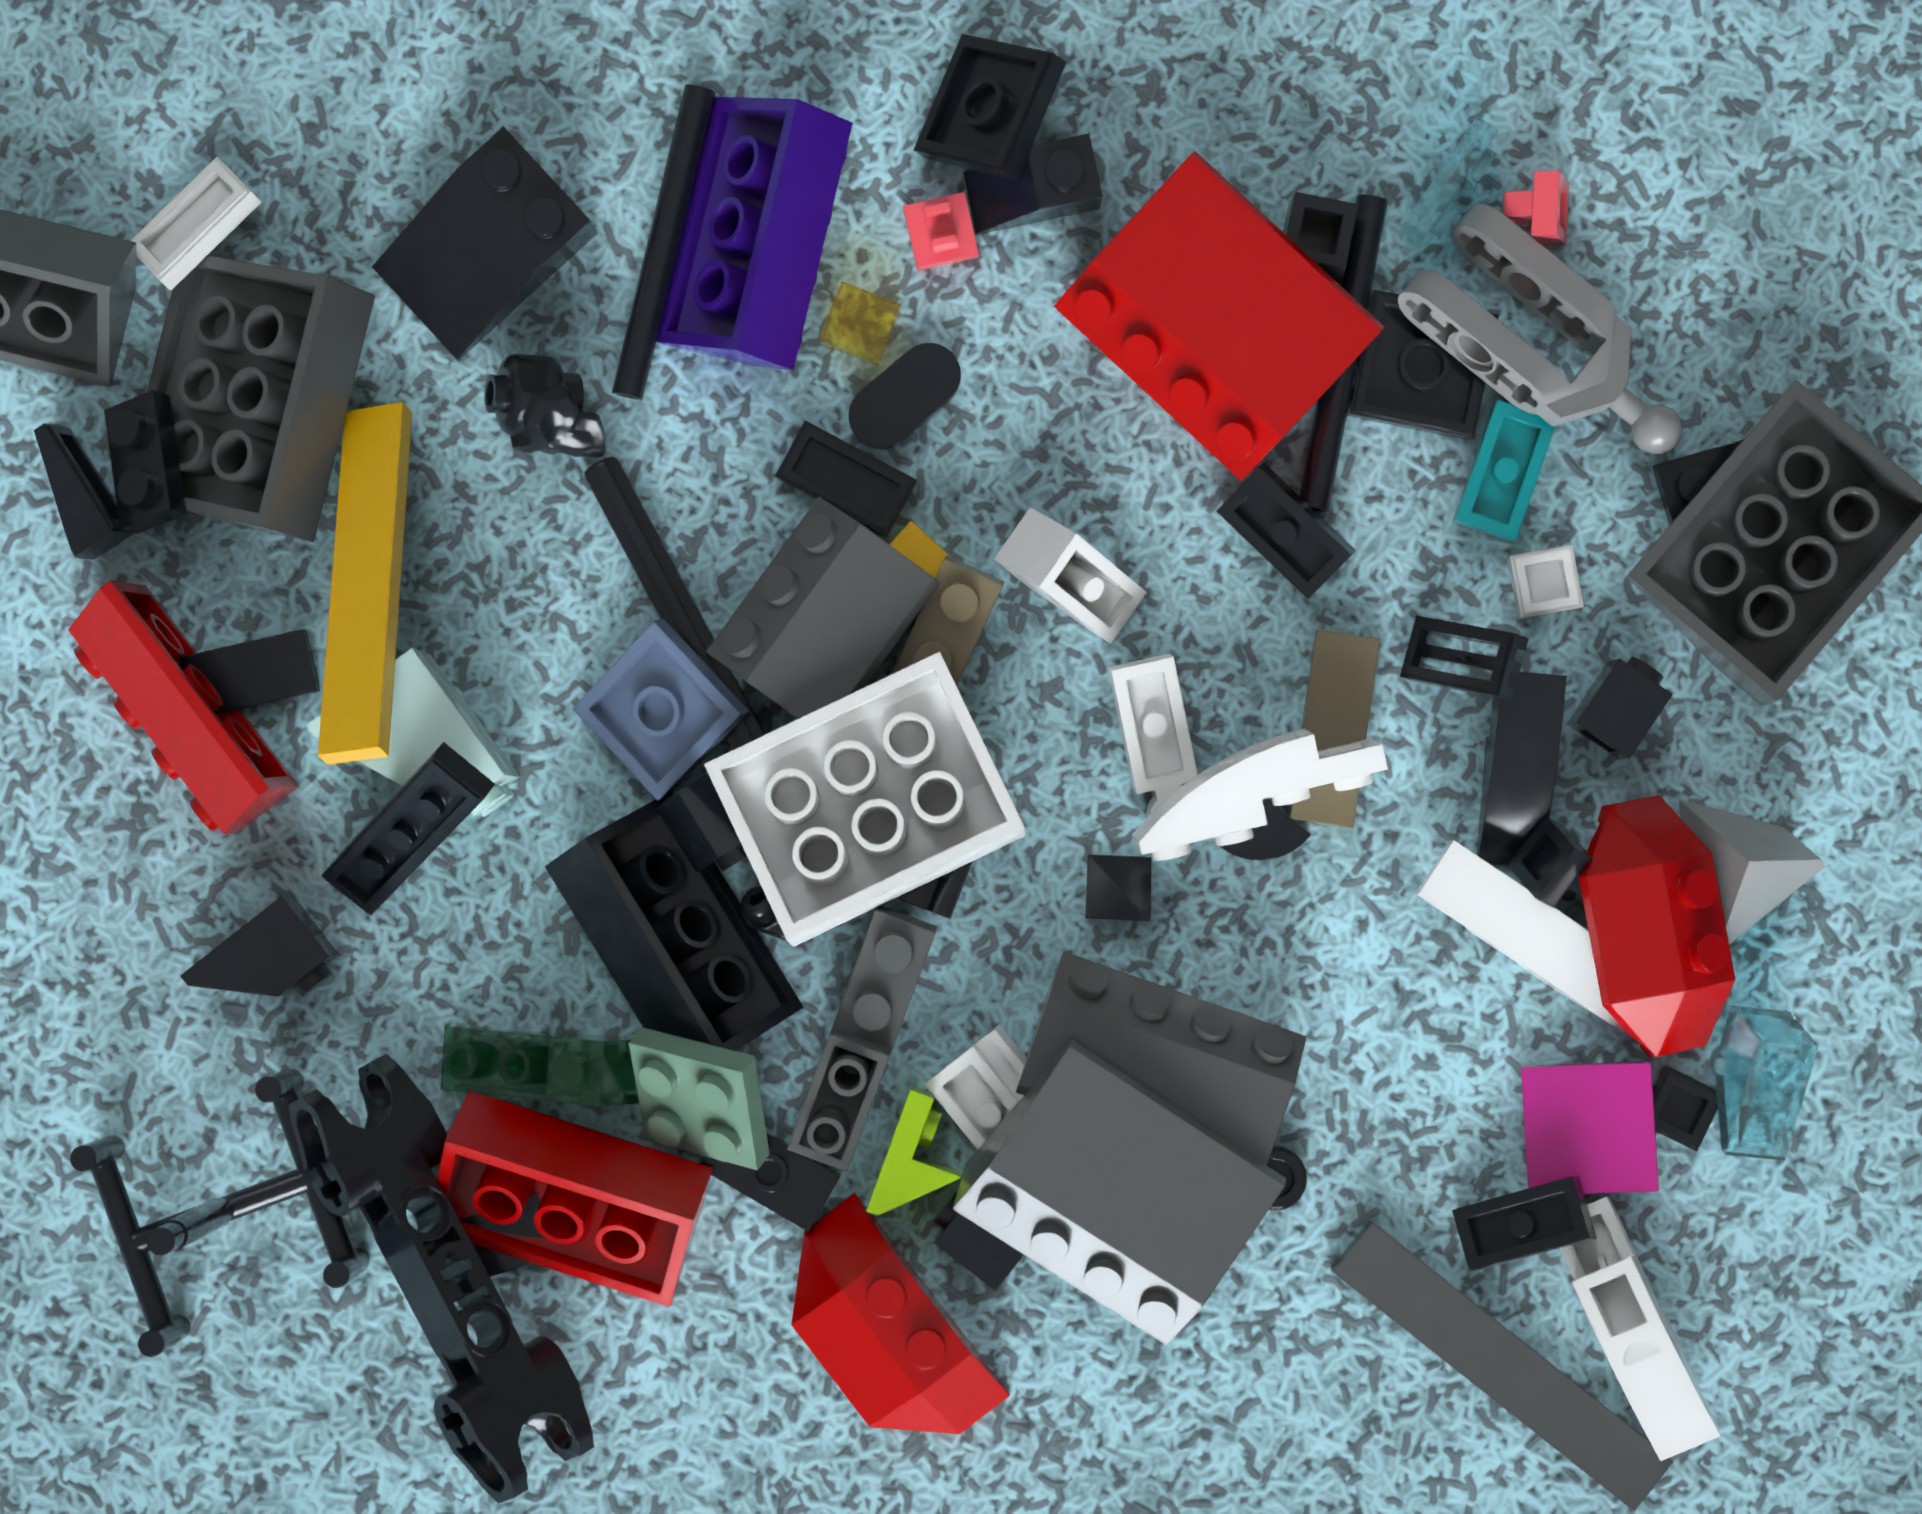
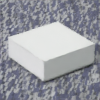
[1507,545,1584,619]

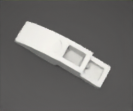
[1132,728,1388,861]
[1560,1197,1721,1461]

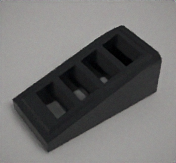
[34,423,134,560]

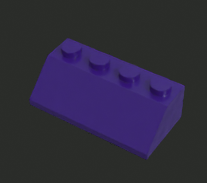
[656,97,853,370]

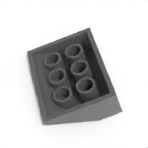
[147,255,375,542]
[1626,380,1922,706]
[953,1039,1286,1346]

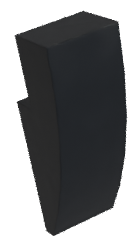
[1476,672,1567,866]

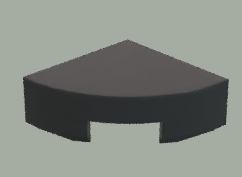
[1220,799,1311,860]

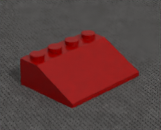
[1053,151,1385,481]

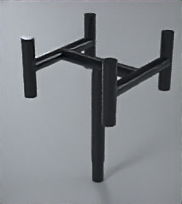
[70,1069,370,1357]

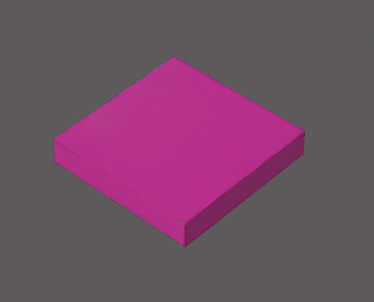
[1521,1061,1659,1194]

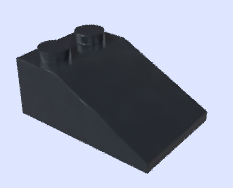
[372,126,598,361]

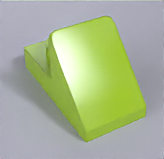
[866,1086,961,1216]

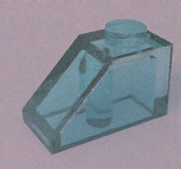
[1715,1005,1819,1161]

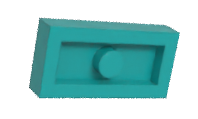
[1452,399,1556,543]

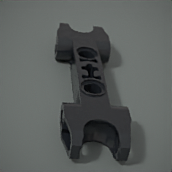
[288,1054,594,1504]

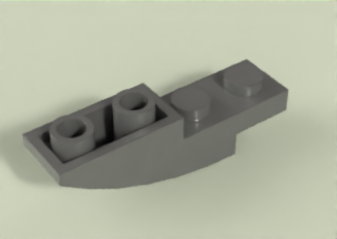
[787,905,938,1172]

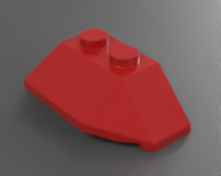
[1579,795,1736,1058]
[791,1192,1010,1434]

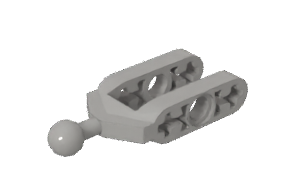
[1397,204,1682,454]

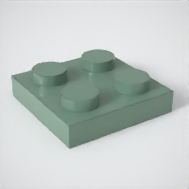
[629,1027,770,1171]

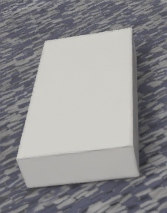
[130,156,262,290]

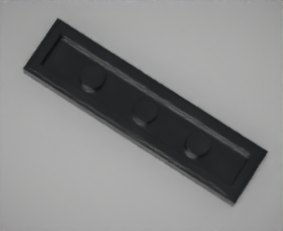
[321,742,495,915]

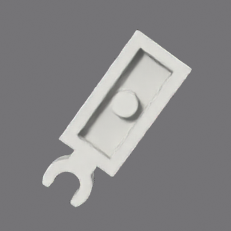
[1108,653,1198,817]

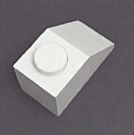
[994,507,1147,644]

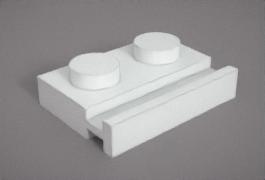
[925,1024,1026,1150]

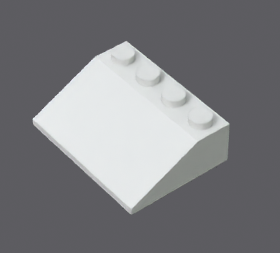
[704,652,1026,947]

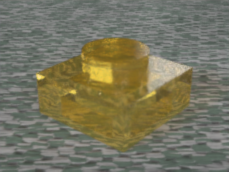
[819,281,902,367]

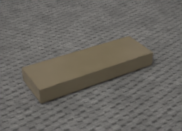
[1289,630,1380,828]

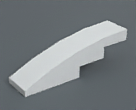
[1415,840,1625,1033]

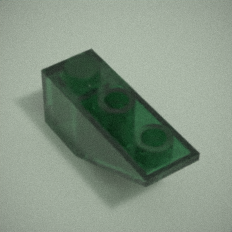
[440,1026,639,1106]

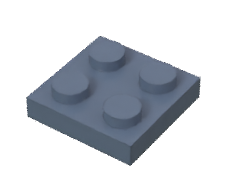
[573,618,750,801]

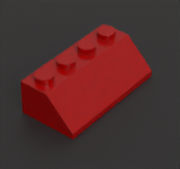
[68,580,299,834]
[437,1090,713,1307]

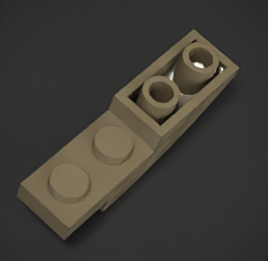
[891,555,1005,686]

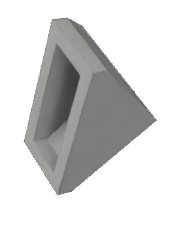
[1679,800,1825,944]

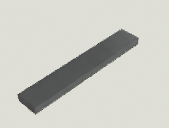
[1330,1220,1674,1512]

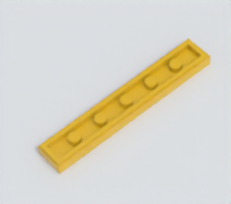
[318,402,412,765]

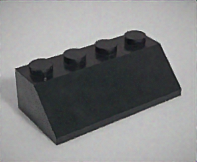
[544,793,804,1051]

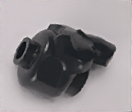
[484,353,606,458]

